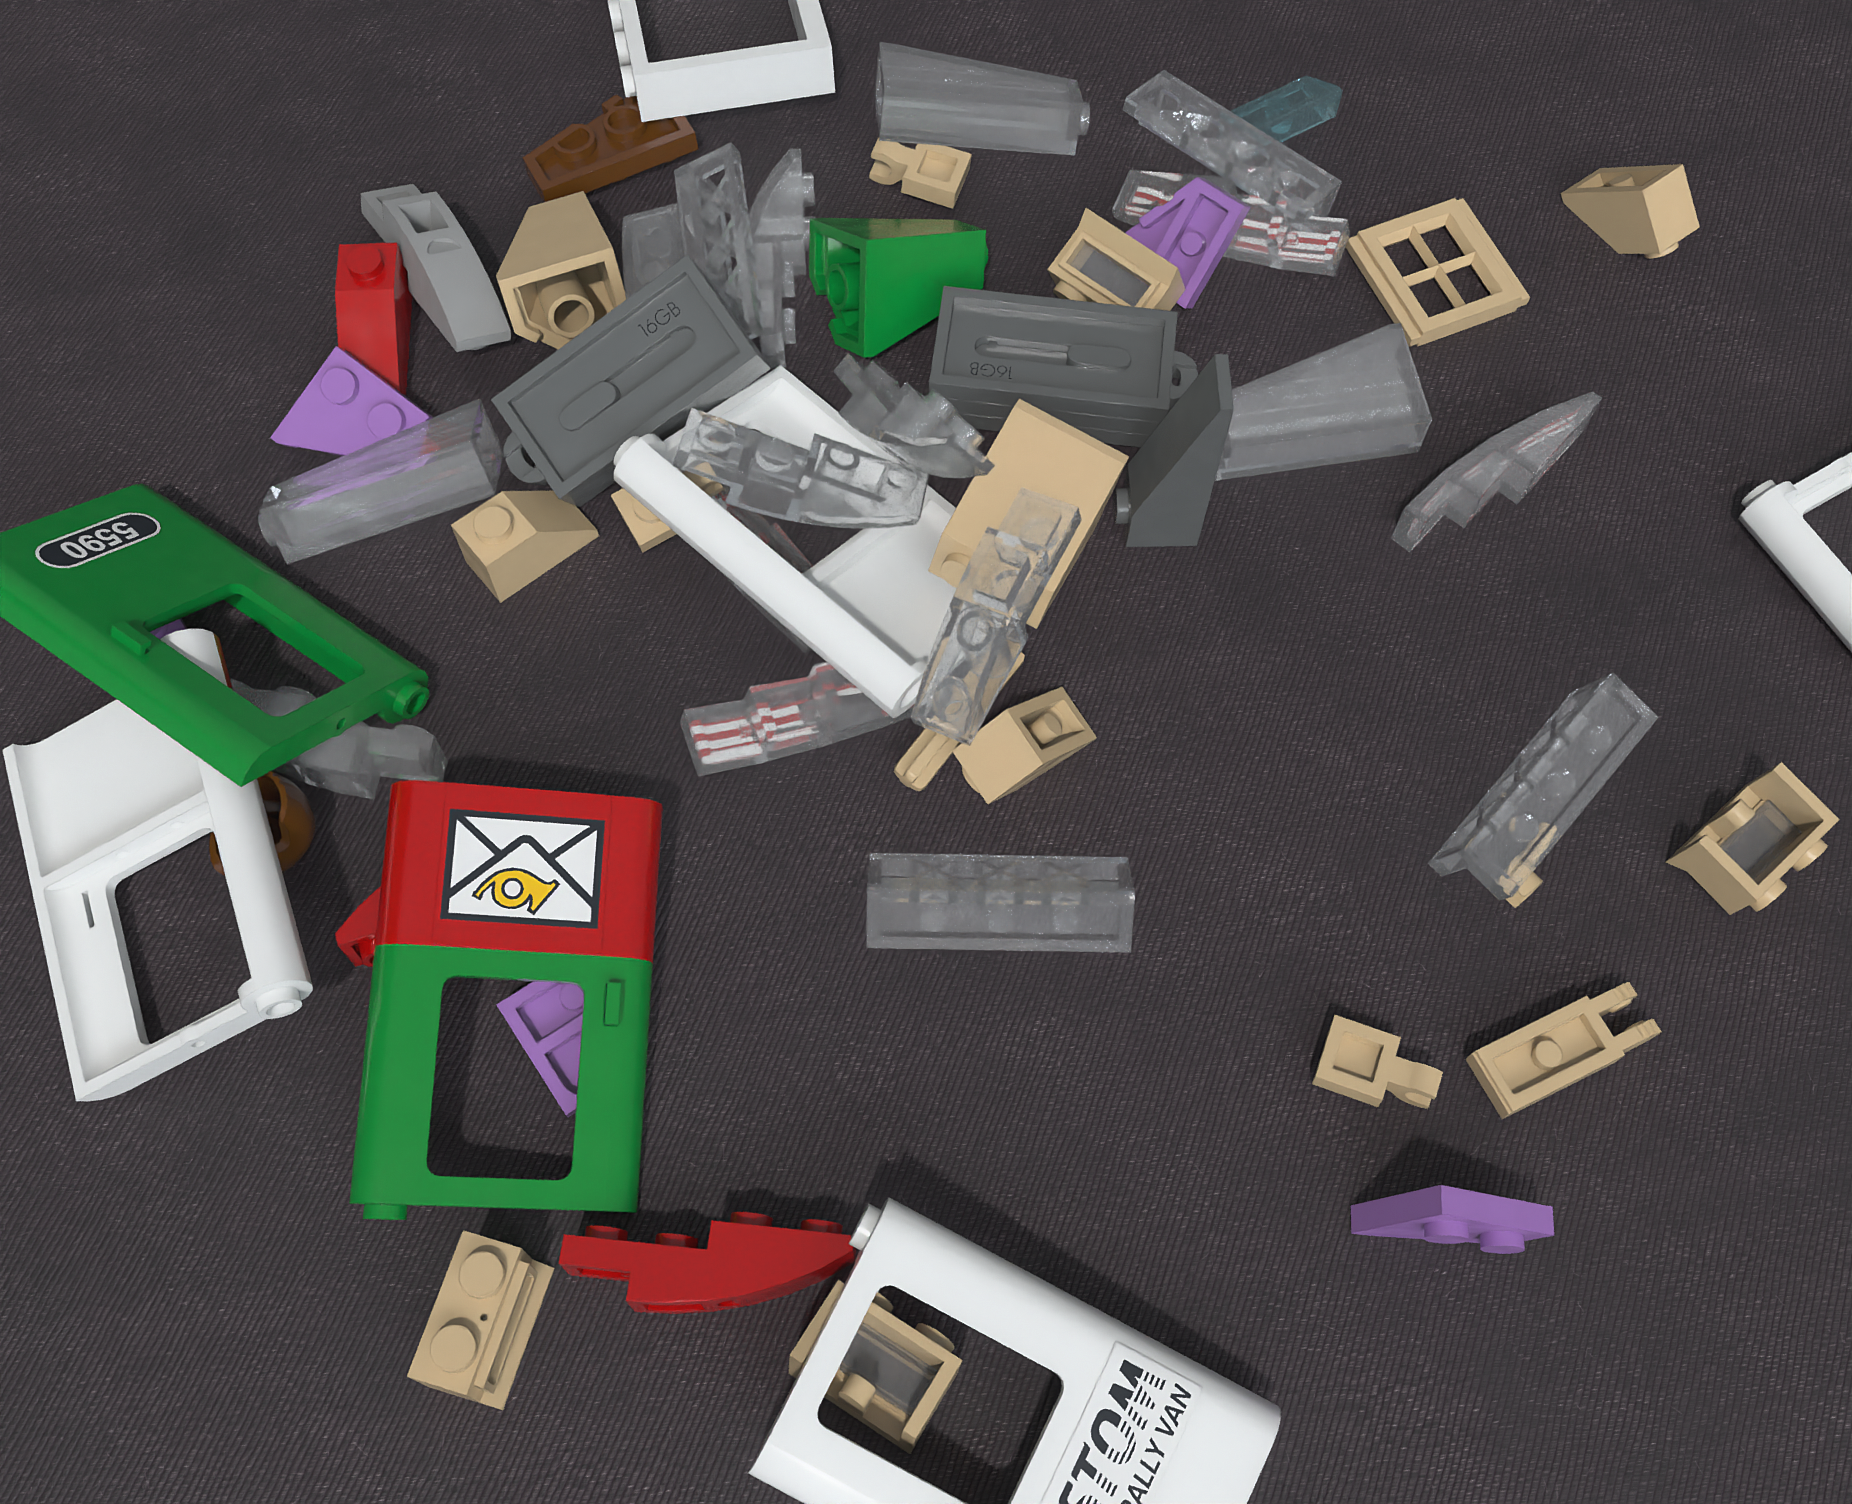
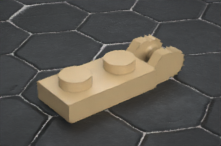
[1466,982,1662,1119]

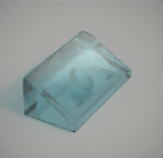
[1218,75,1343,158]

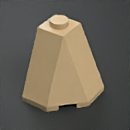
[496,191,627,349]

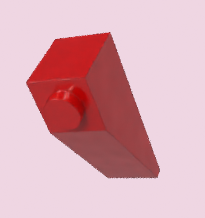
[335,242,413,396]

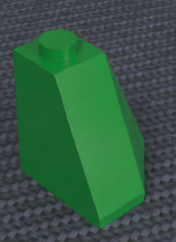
[809,218,988,358]

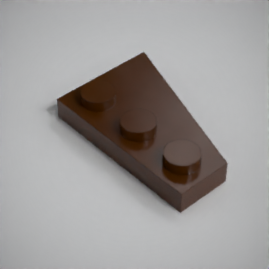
[522,94,699,202]

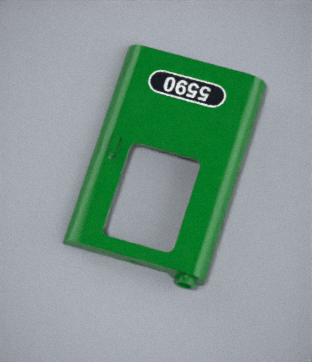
[0,483,429,787]

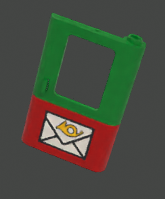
[349,780,663,1220]

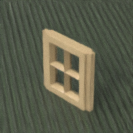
[1345,198,1530,347]

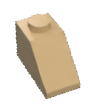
[1561,164,1700,259]
[451,491,599,603]
[952,687,1097,804]

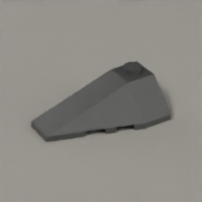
[1113,354,1234,547]

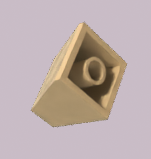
[928,399,1129,629]

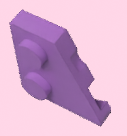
[1125,177,1251,309]
[270,346,437,467]
[1351,1185,1554,1254]

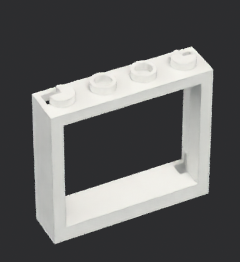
[608,0,835,122]

